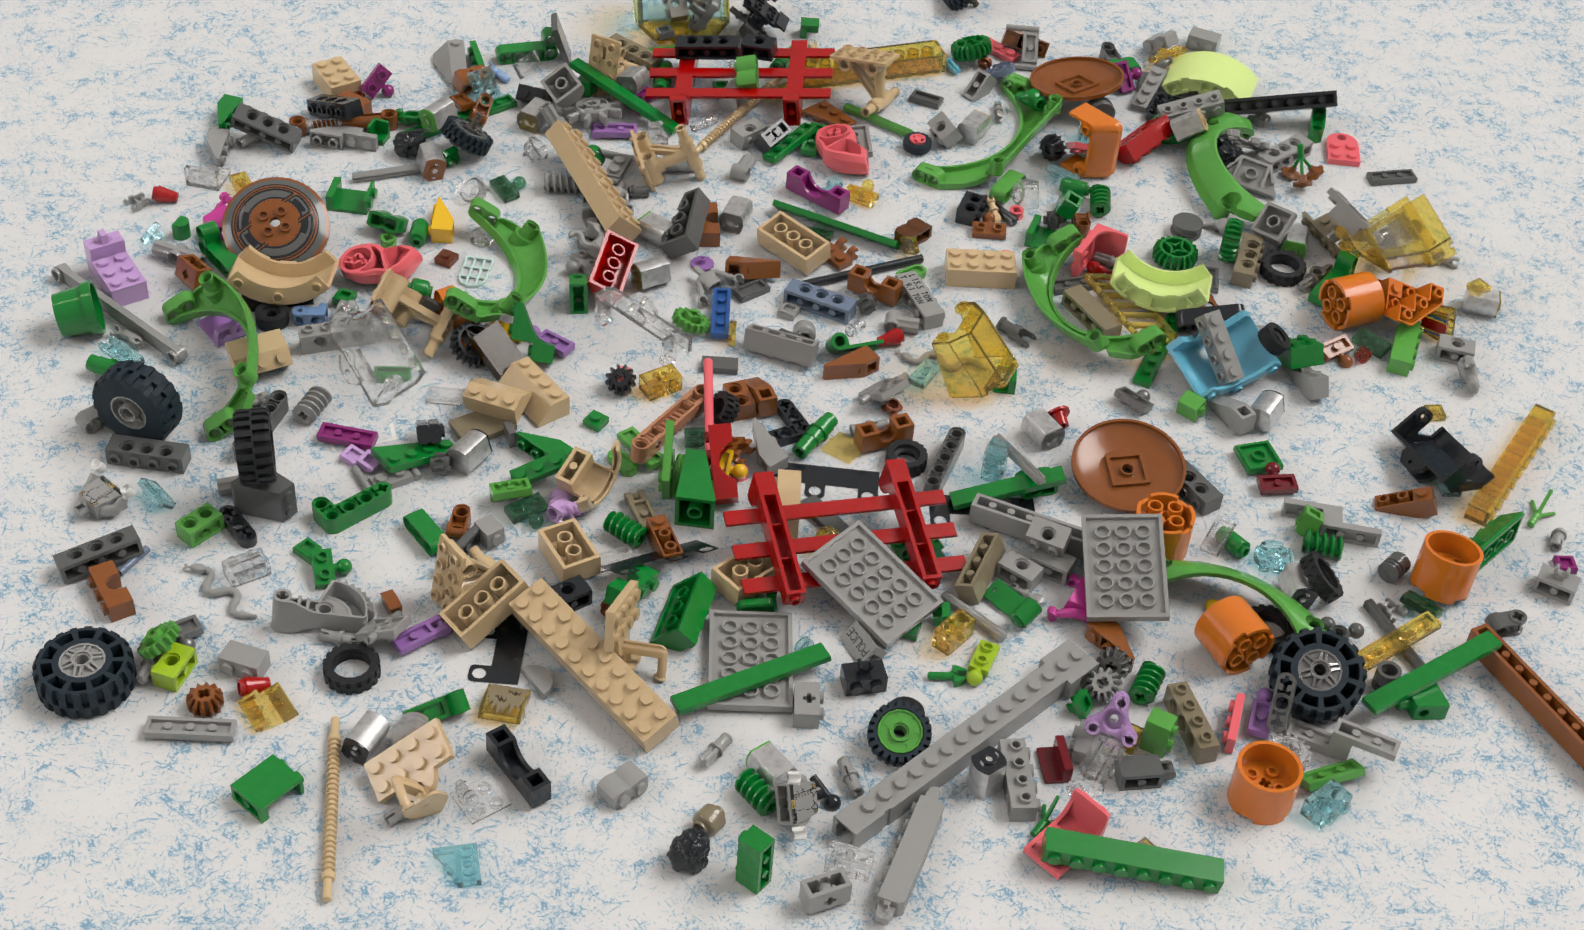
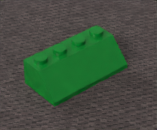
[1469,512,1525,572]
[649,571,718,652]

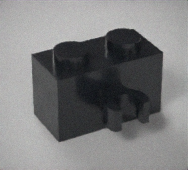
[840,657,888,697]

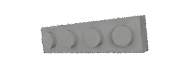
[1131,66,1168,113]
[143,716,238,742]

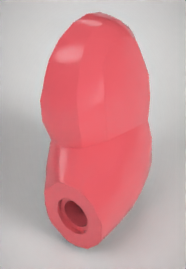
[815,124,869,175]
[338,243,423,284]

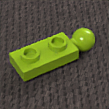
[966,639,1000,686]

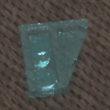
[432,843,482,888]

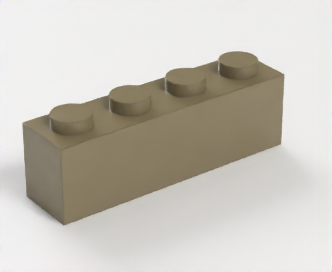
[1061,284,1123,336]
[954,532,1006,604]

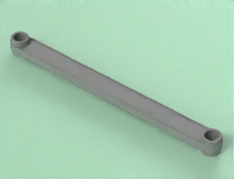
[51,263,188,364]

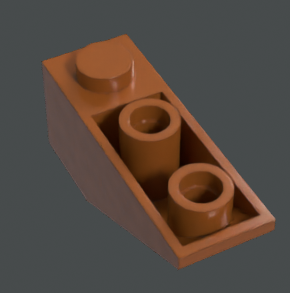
[1001,28,1050,58]
[725,256,781,279]
[822,345,880,380]
[744,377,778,418]
[1375,486,1438,518]
[646,514,683,559]
[1084,621,1135,673]

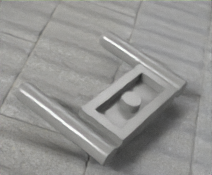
[1006,24,1040,71]
[602,149,633,186]
[352,465,422,490]

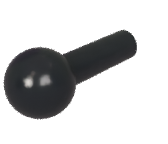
[809,774,841,811]

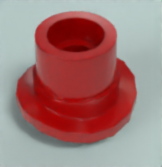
[1047,405,1070,429]

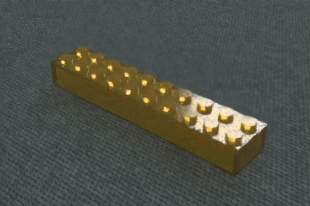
[805,40,947,88]

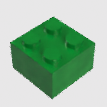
[1277,335,1324,369]

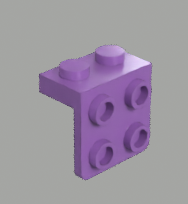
[198,316,245,348]

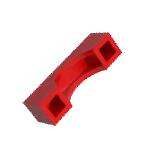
[705,423,739,505]

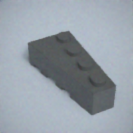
[659,187,710,260]

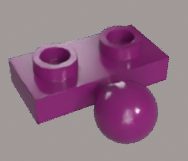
[1114,60,1142,94]
[359,63,394,99]

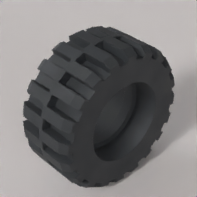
[233,407,277,486]

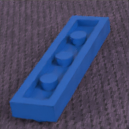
[710,287,731,339]

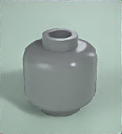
[792,320,816,340]

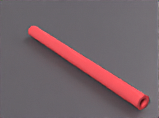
[703,358,714,466]

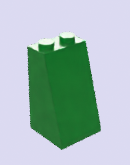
[674,448,715,530]

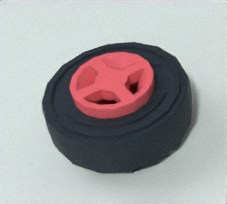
[903,132,932,155]

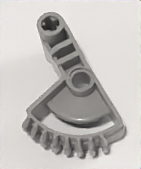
[271,579,375,633]

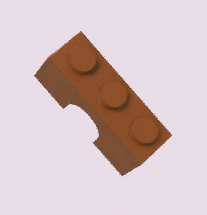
[699,202,720,247]
[847,264,903,307]
[854,413,915,454]
[86,560,136,623]

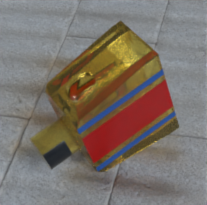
[1420,305,1457,341]

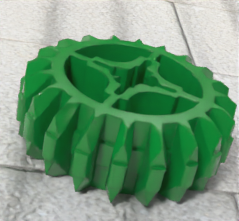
[951,34,992,62]
[1218,218,1244,263]
[1152,235,1198,271]

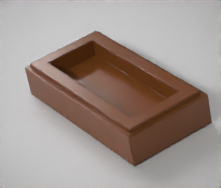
[449,93,475,112]

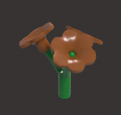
[1281,144,1324,188]

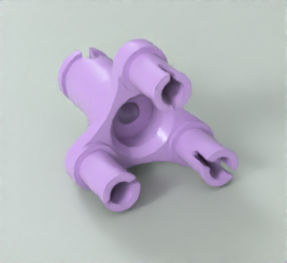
[1084,691,1137,748]

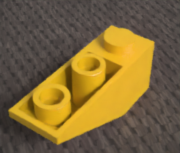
[428,197,455,244]

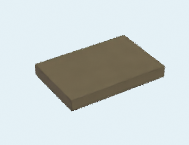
[448,411,517,440]

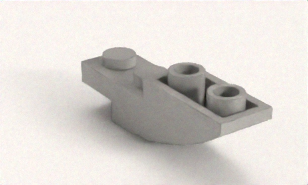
[309,126,378,152]

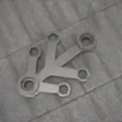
[1227,129,1270,154]

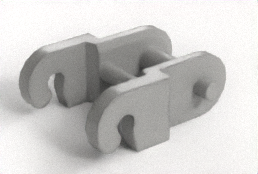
[1154,56,1173,68]
[1247,113,1271,128]
[123,193,151,212]
[1377,597,1408,623]

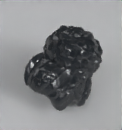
[393,128,427,158]
[1217,136,1243,167]
[666,827,710,875]

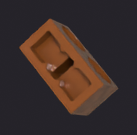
[722,380,756,421]

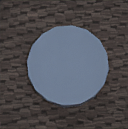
[985,62,1016,78]

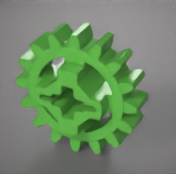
[671,307,711,335]
[137,620,181,660]

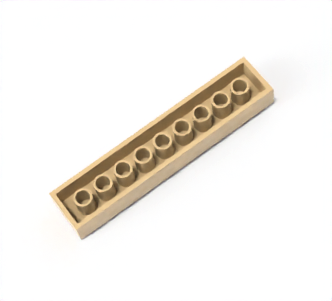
[545,119,642,241]
[508,578,680,753]

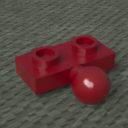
[1256,462,1299,495]

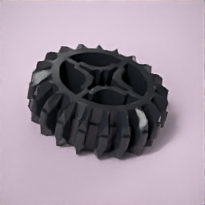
[450,321,487,368]

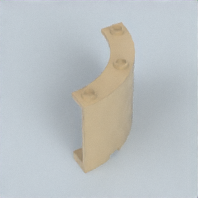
[226,245,339,305]

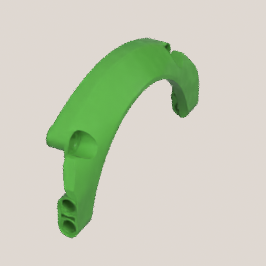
[1185,112,1265,222]
[444,197,548,323]
[1022,224,1167,360]
[162,270,259,442]
[1166,559,1326,634]

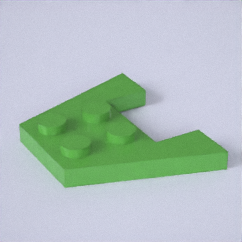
[658,420,675,500]

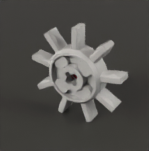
[562,94,623,128]

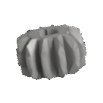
[1086,667,1123,703]

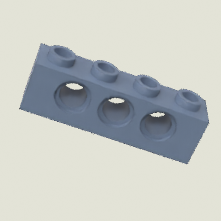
[783,278,857,325]

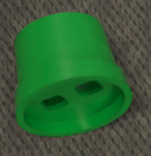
[51,279,106,337]

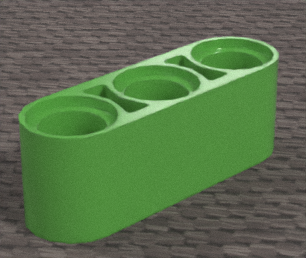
[989,169,1026,204]

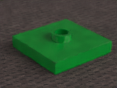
[1233,440,1284,475]

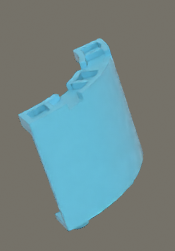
[1166,310,1282,402]

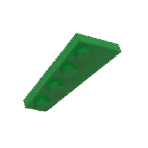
[371,439,454,474]

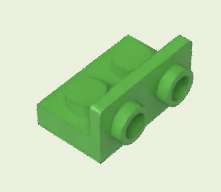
[489,477,533,502]

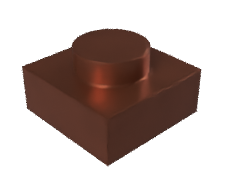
[434,248,459,269]

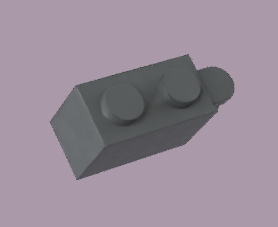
[1113,754,1176,791]

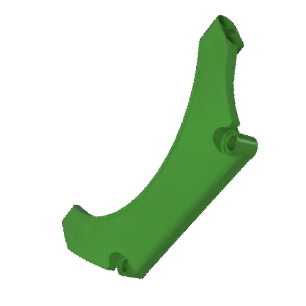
[912,73,1063,190]

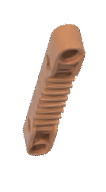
[629,384,704,464]

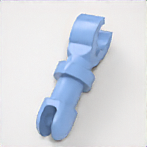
[485,62,510,83]

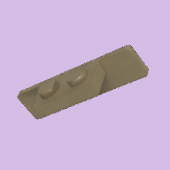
[1301,211,1347,258]

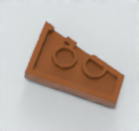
[802,100,857,126]

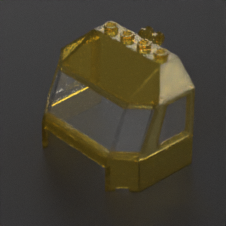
[1333,194,1457,274]

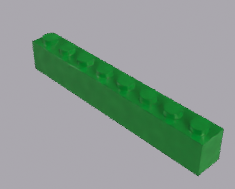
[1041,826,1224,894]

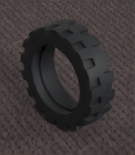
[1259,249,1307,287]
[1300,550,1344,604]
[1252,604,1295,654]
[322,642,381,695]

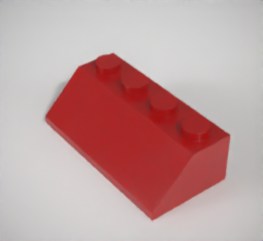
[1117,114,1173,164]
[587,229,639,308]

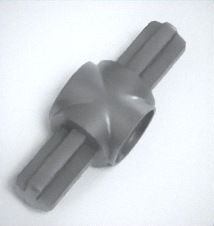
[1298,264,1333,291]

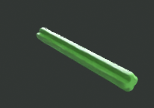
[843,103,913,137]

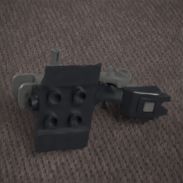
[729,0,790,40]

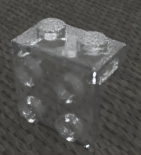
[184,164,231,191]

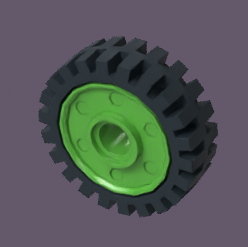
[867,700,932,767]

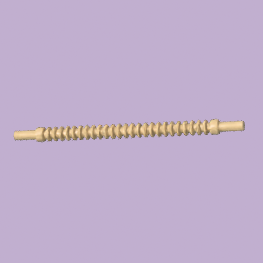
[696,78,783,154]
[321,716,342,902]

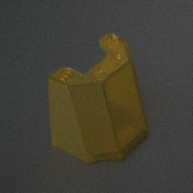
[932,301,1019,398]

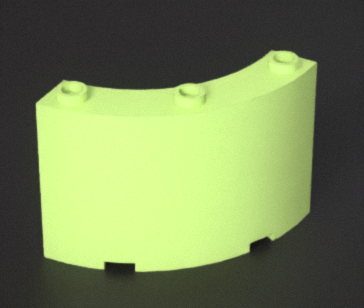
[1162,51,1258,99]
[1110,250,1213,313]

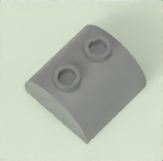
[540,62,584,108]
[1250,201,1297,246]

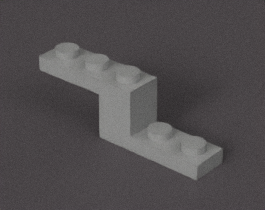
[1281,497,1382,548]
[1285,717,1401,762]

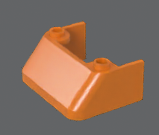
[1060,102,1123,178]

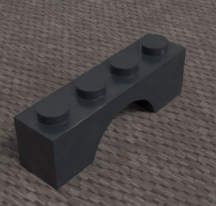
[486,724,551,809]

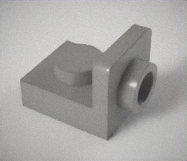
[581,207,603,229]

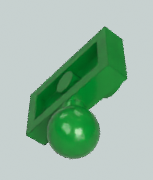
[310,548,352,589]

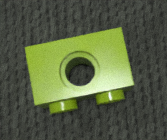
[150,642,198,693]

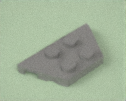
[1226,154,1276,200]

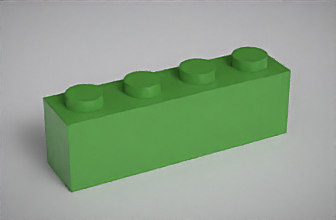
[1386,321,1423,377]

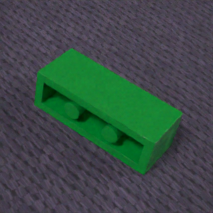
[735,824,775,895]

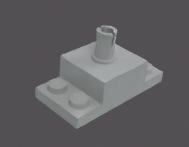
[1327,187,1385,243]

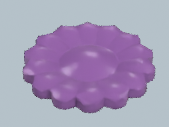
[690,256,714,271]

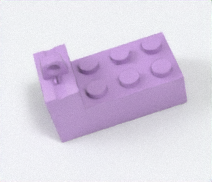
[83,229,149,306]

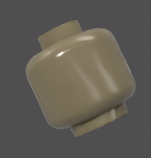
[693,803,726,837]

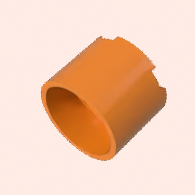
[1319,271,1385,330]
[1135,492,1196,560]
[1410,530,1484,604]
[1194,595,1275,675]
[1227,741,1304,825]

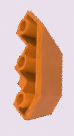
[1379,277,1444,326]

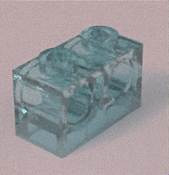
[467,66,501,103]
[980,437,1010,482]
[1300,779,1353,830]

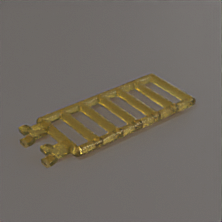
[1083,273,1177,353]

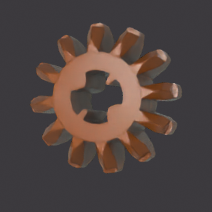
[186,681,224,718]

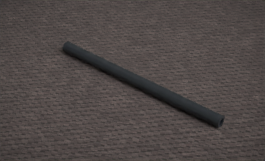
[802,254,924,286]

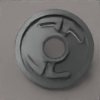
[685,0,721,33]

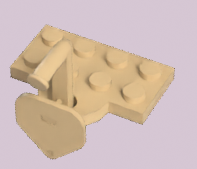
[604,580,668,682]
[364,718,455,819]

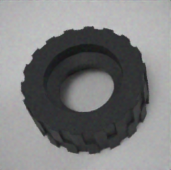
[885,439,928,478]

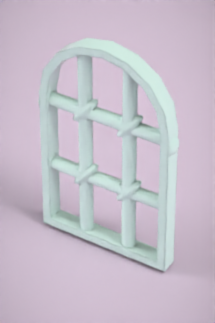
[459,256,494,288]

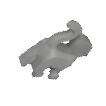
[568,221,606,259]

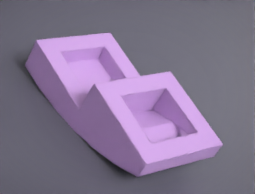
[339,444,381,473]

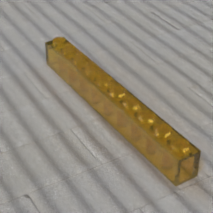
[1464,404,1557,527]

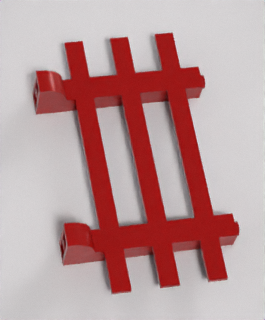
[645,40,835,126]
[723,458,966,606]

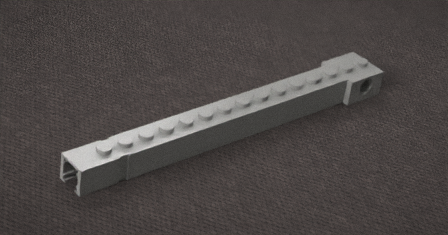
[832,640,1099,851]

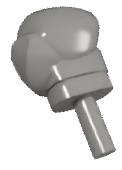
[1203,218,1229,235]

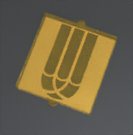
[822,432,861,464]

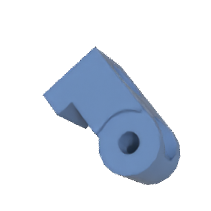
[292,303,329,326]

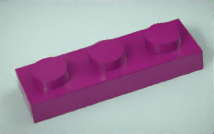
[316,422,379,450]

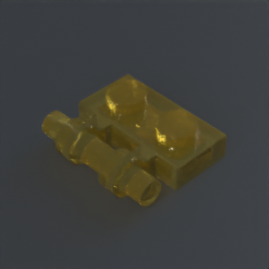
[1148,45,1188,63]

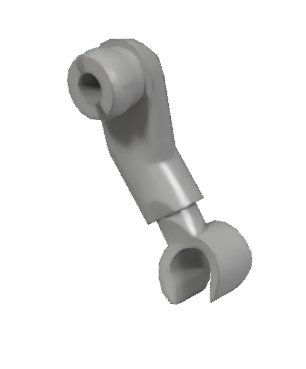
[109,324,144,349]

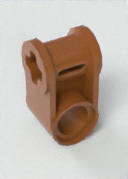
[468,93,493,126]
[1071,212,1091,239]
[446,504,471,539]

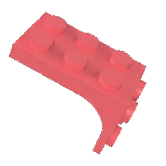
[1070,223,1128,277]
[1023,788,1111,880]

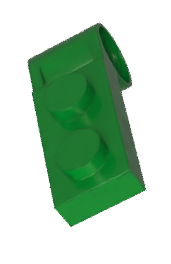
[401,688,471,722]

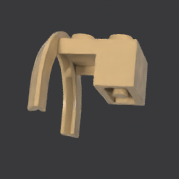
[555,439,622,512]

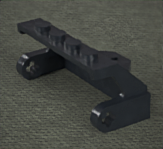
[1391,406,1495,493]

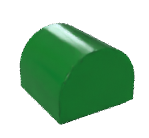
[171,215,191,241]

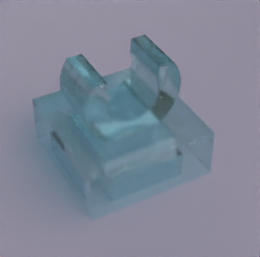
[140,221,165,245]

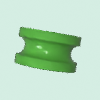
[380,232,397,248]

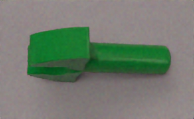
[927,665,967,688]

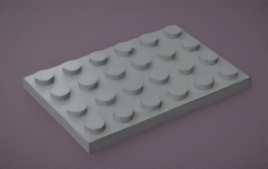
[1081,514,1170,622]
[801,520,944,648]
[707,610,793,713]

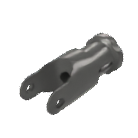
[996,316,1037,348]

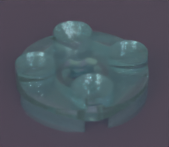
[1253,540,1294,573]

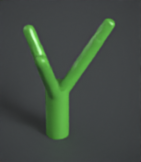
[1527,489,1556,528]

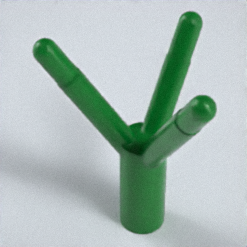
[1030,795,1060,838]

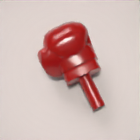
[1086,261,1113,276]

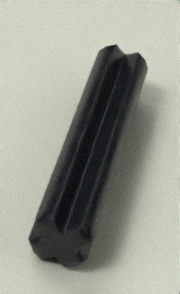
[985,194,1018,226]

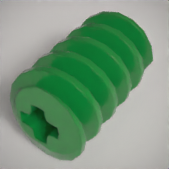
[1090,184,1111,217]
[603,511,648,548]
[1301,529,1344,561]
[1128,661,1166,705]
[735,768,777,816]

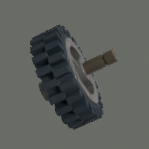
[441,112,494,157]

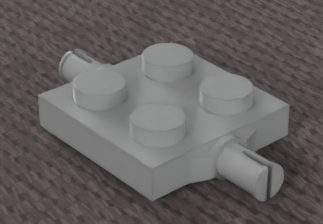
[858,372,910,405]
[355,610,412,645]

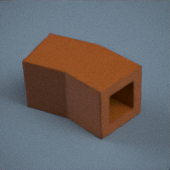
[380,589,402,615]

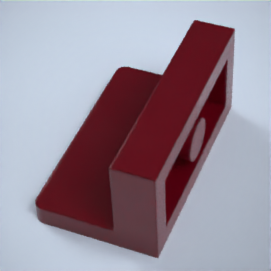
[1036,735,1074,784]

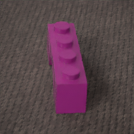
[786,165,850,215]

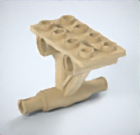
[589,33,652,101]
[830,44,900,118]
[629,124,706,192]
[371,268,458,358]
[430,533,496,610]

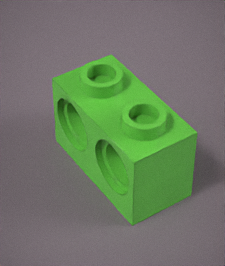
[175,502,225,549]

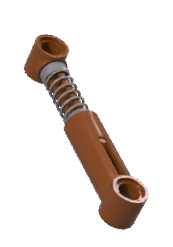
[289,109,398,138]

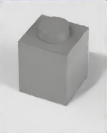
[474,514,505,550]

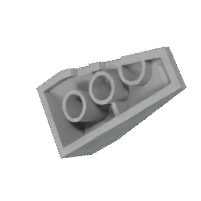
[433,39,467,92]

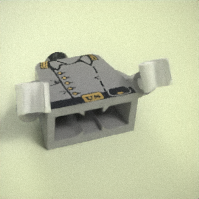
[74,459,136,520]
[774,770,823,841]

